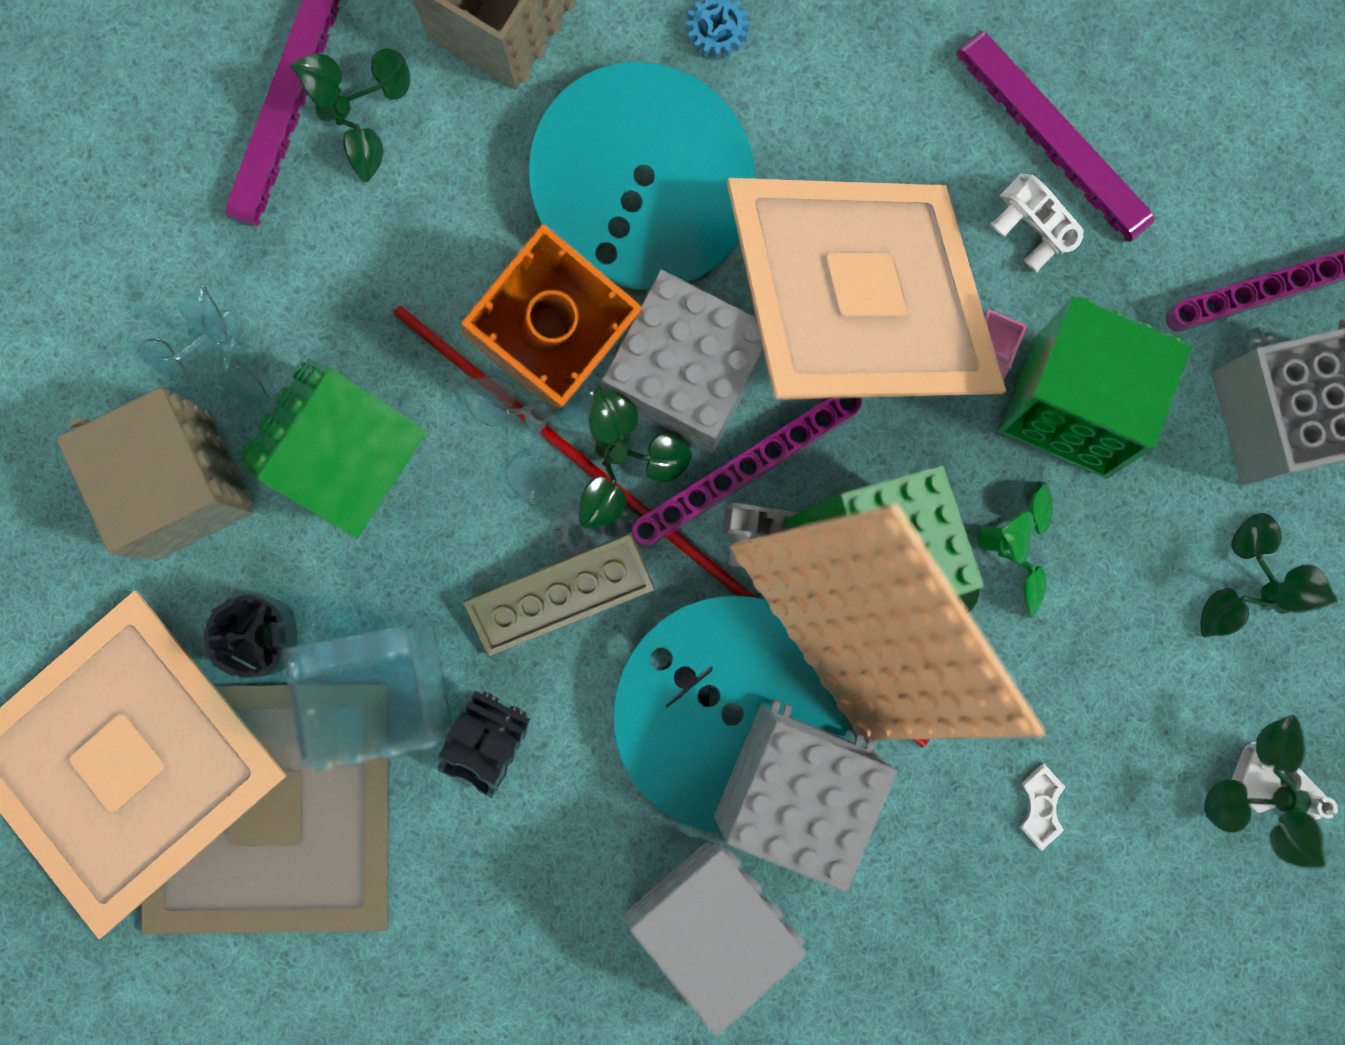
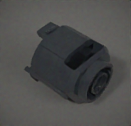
[204,595,297,678]

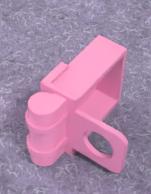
[984,309,1028,382]

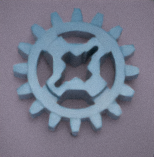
[686,0,749,59]

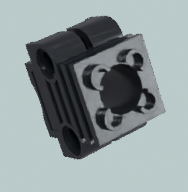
[438,691,530,798]

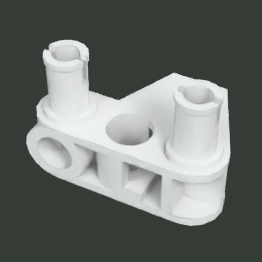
[991,173,1084,273]
[1232,741,1338,819]

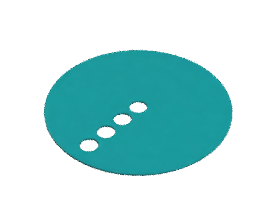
[529,62,756,290]
[614,596,848,832]

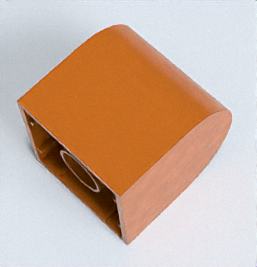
[461,224,643,409]

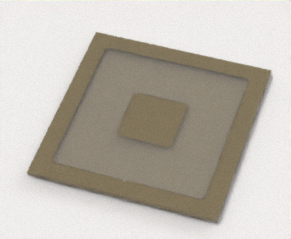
[141,684,389,934]

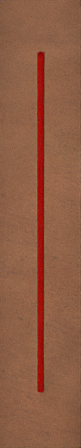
[393,305,930,748]

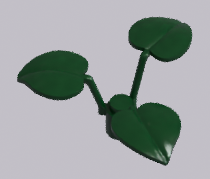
[290,48,410,182]
[579,388,692,529]
[1200,513,1338,638]
[1204,715,1326,868]

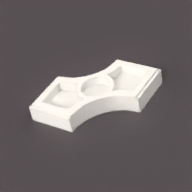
[1019,763,1065,851]

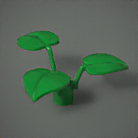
[978,482,1053,618]

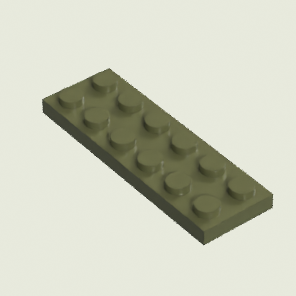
[463,532,655,656]

